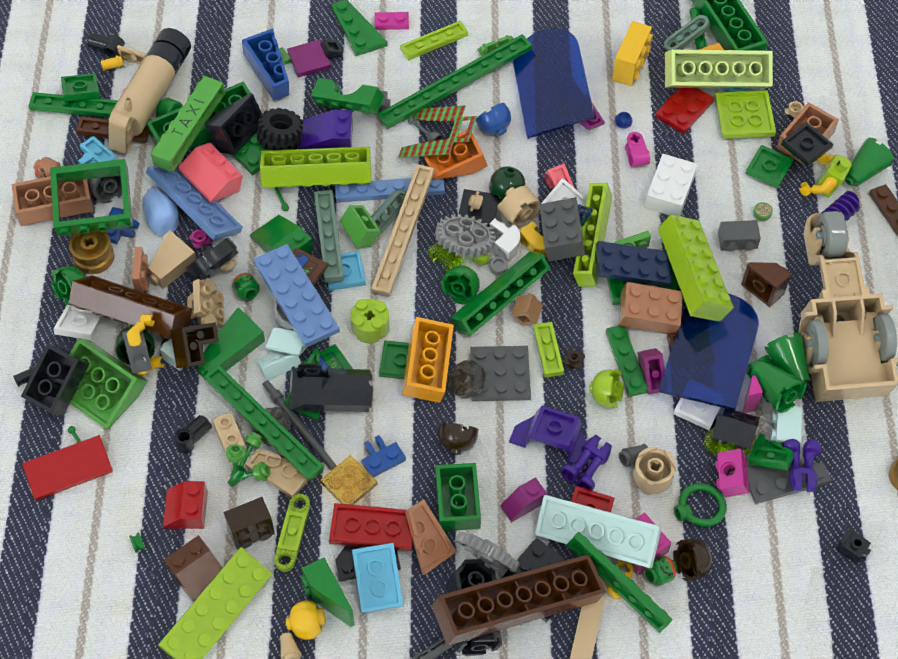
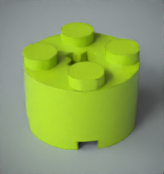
[350,299,389,343]

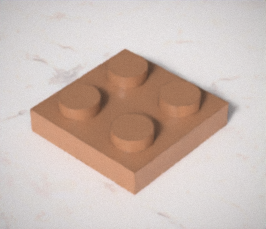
[132,247,150,293]

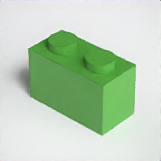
[340,205,381,247]

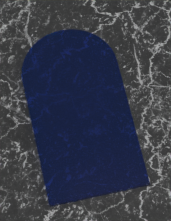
[513,28,595,139]
[658,294,759,411]

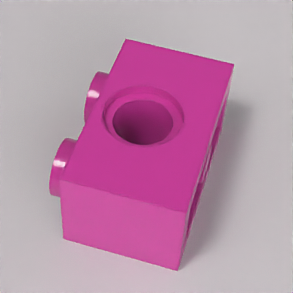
[715,449,749,497]

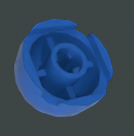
[475,103,511,136]

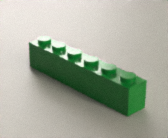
[450,252,551,336]

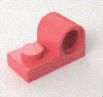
[545,164,574,189]

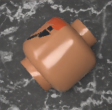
[34,157,61,178]

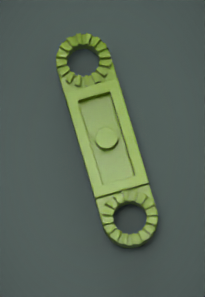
[274,494,310,572]

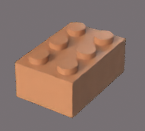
[776,102,839,166]
[619,282,682,334]

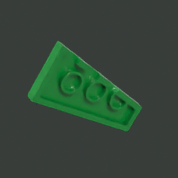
[331,0,388,56]

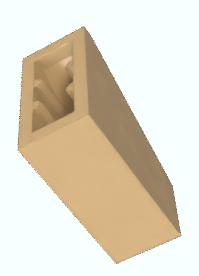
[148,230,197,289]

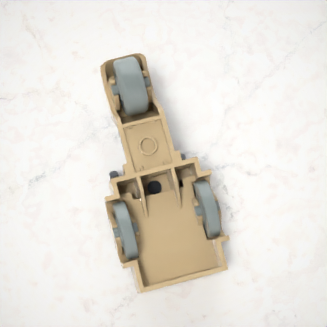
[799,211,898,402]

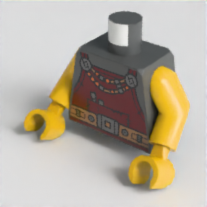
[122,314,165,376]

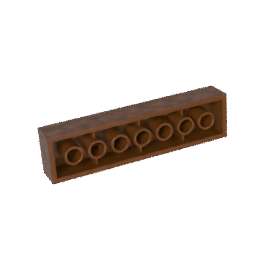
[432,554,606,646]

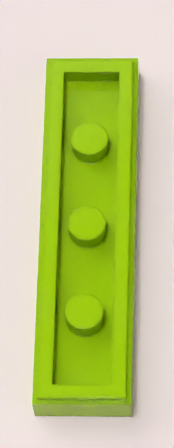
[400,21,468,61]

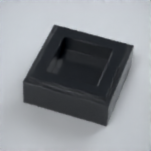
[321,40,343,57]

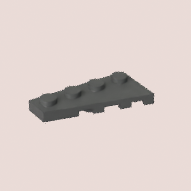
[747,463,832,505]

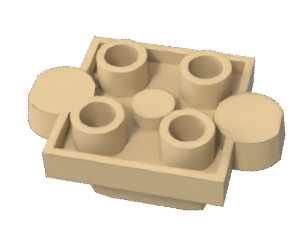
[187,278,225,329]

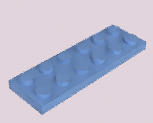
[146,164,243,240]
[253,244,340,348]

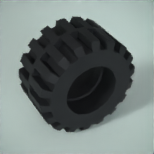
[257,108,303,151]

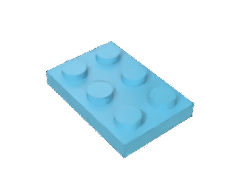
[352,543,403,613]

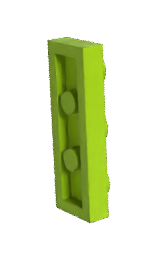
[533,322,564,378]

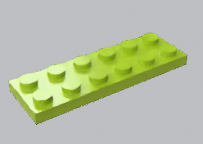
[158,547,272,659]

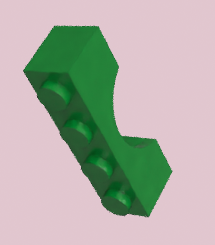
[310,78,384,115]

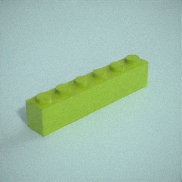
[573,183,612,287]

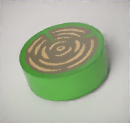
[753,202,773,221]

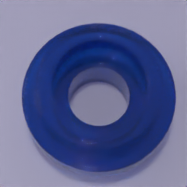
[615,112,632,129]

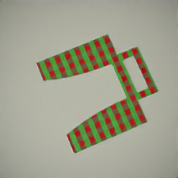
[398,105,477,158]

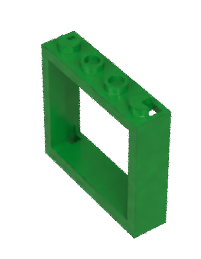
[50,159,133,236]

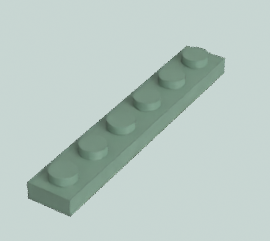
[314,190,344,283]

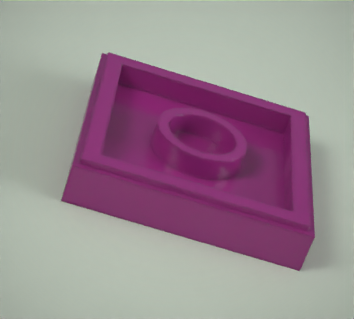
[287,39,331,78]

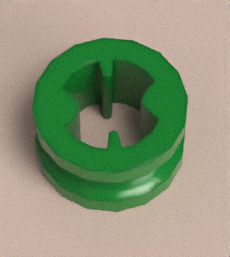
[129,532,145,553]

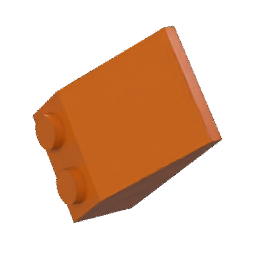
[424,130,488,180]

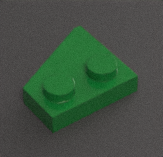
[748,433,794,471]

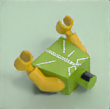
[799,154,852,198]

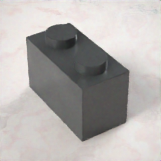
[718,220,761,251]

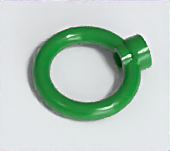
[674,483,727,527]

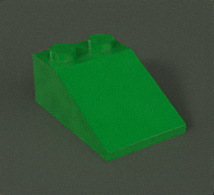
[250,214,313,254]
[300,557,355,627]

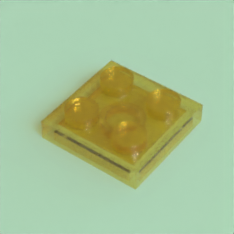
[320,455,378,505]

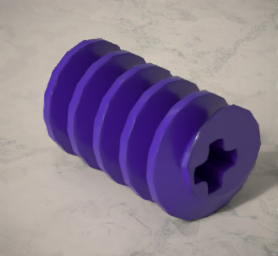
[821,191,860,222]

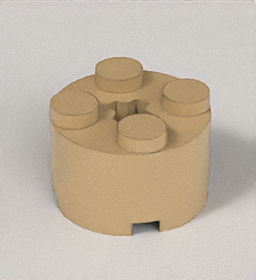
[497,185,541,228]
[633,447,676,495]

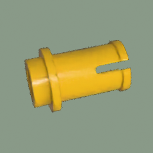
[101,55,124,71]

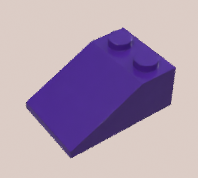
[298,110,353,149]

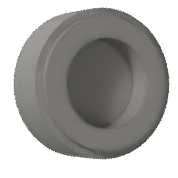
[489,256,508,275]

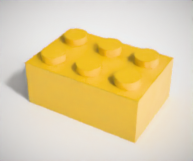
[612,21,653,87]

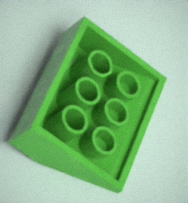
[70,338,148,429]

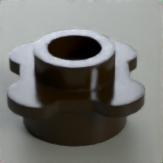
[563,349,585,369]

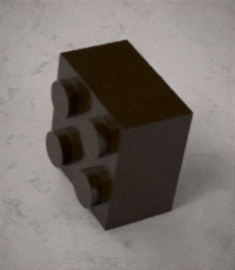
[223,497,275,549]

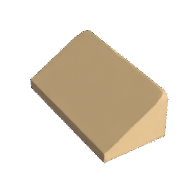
[117,45,146,64]

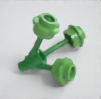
[225,432,271,487]

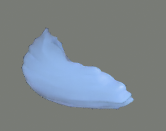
[142,186,179,235]

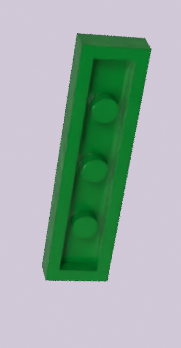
[606,326,648,397]

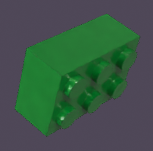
[435,463,481,531]

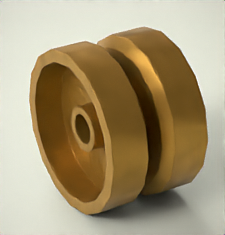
[69,231,115,275]

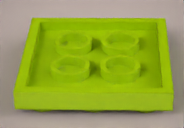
[715,90,776,139]

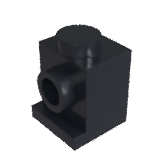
[836,527,871,564]

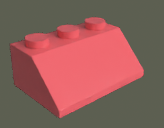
[178,143,243,203]

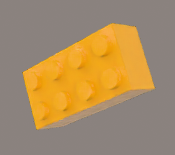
[402,317,454,403]

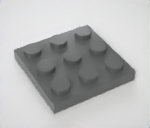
[470,346,531,401]

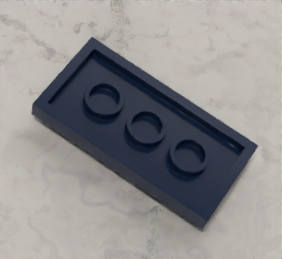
[596,241,671,287]

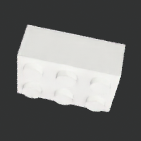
[645,154,697,216]

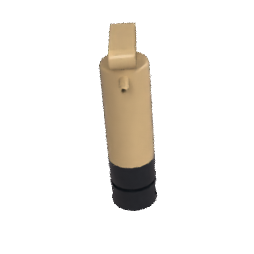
[109,28,191,155]

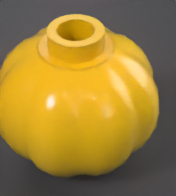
[286,600,326,640]

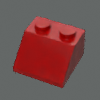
[163,481,208,529]

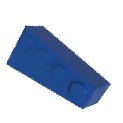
[242,28,289,101]

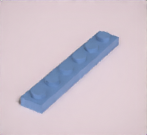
[335,177,445,203]

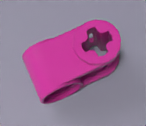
[625,132,650,167]

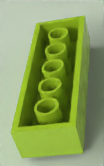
[260,146,372,188]
[658,214,734,322]

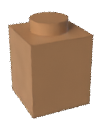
[512,294,543,326]

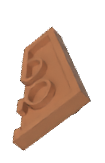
[405,499,457,575]

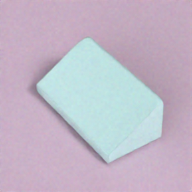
[266,327,306,356]
[257,351,301,380]

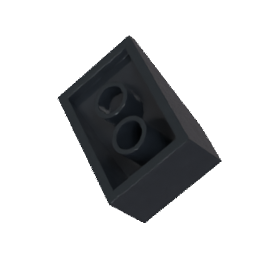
[205,93,262,155]

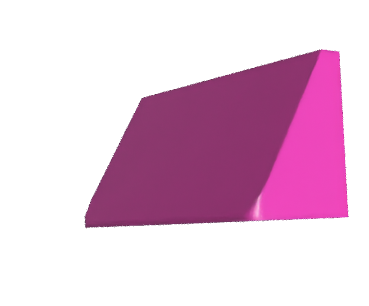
[743,375,763,413]

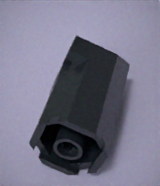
[288,363,373,412]
[446,559,502,656]

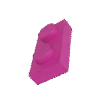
[375,12,409,30]

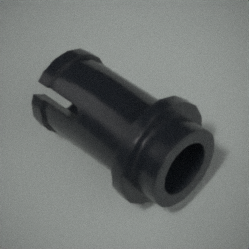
[13,366,35,387]

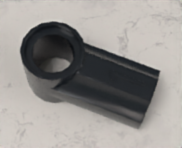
[87,33,125,58]
[175,415,212,453]

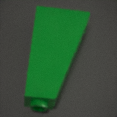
[198,308,265,378]

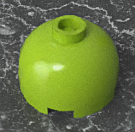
[589,369,624,408]

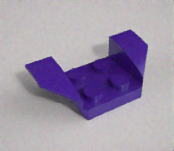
[509,405,586,467]

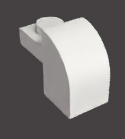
[490,219,520,263]

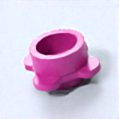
[189,229,211,249]

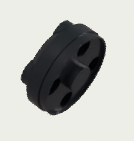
[186,237,238,280]

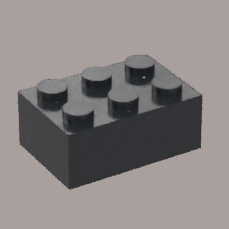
[21,343,90,416]

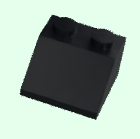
[712,406,760,450]

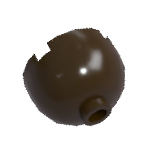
[438,422,479,455]
[673,539,713,581]

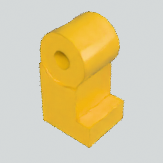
[519,221,547,258]

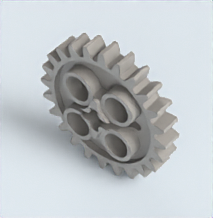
[435,214,496,258]
[455,531,520,572]

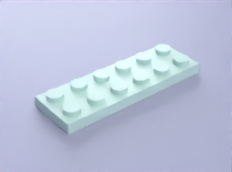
[535,495,662,568]

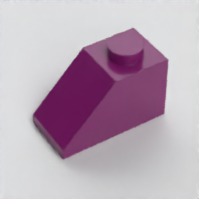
[638,348,667,394]
[500,477,547,523]

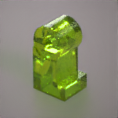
[428,242,462,272]

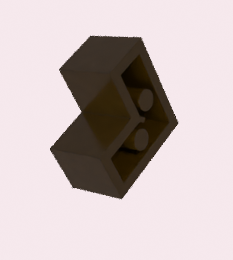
[170,322,219,368]

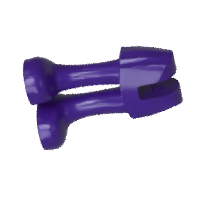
[561,435,612,491]
[783,439,821,492]

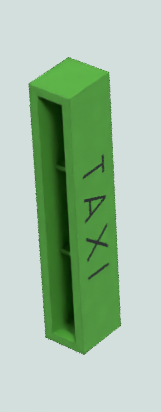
[151,76,225,173]

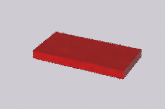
[22,435,113,501]
[329,503,413,551]

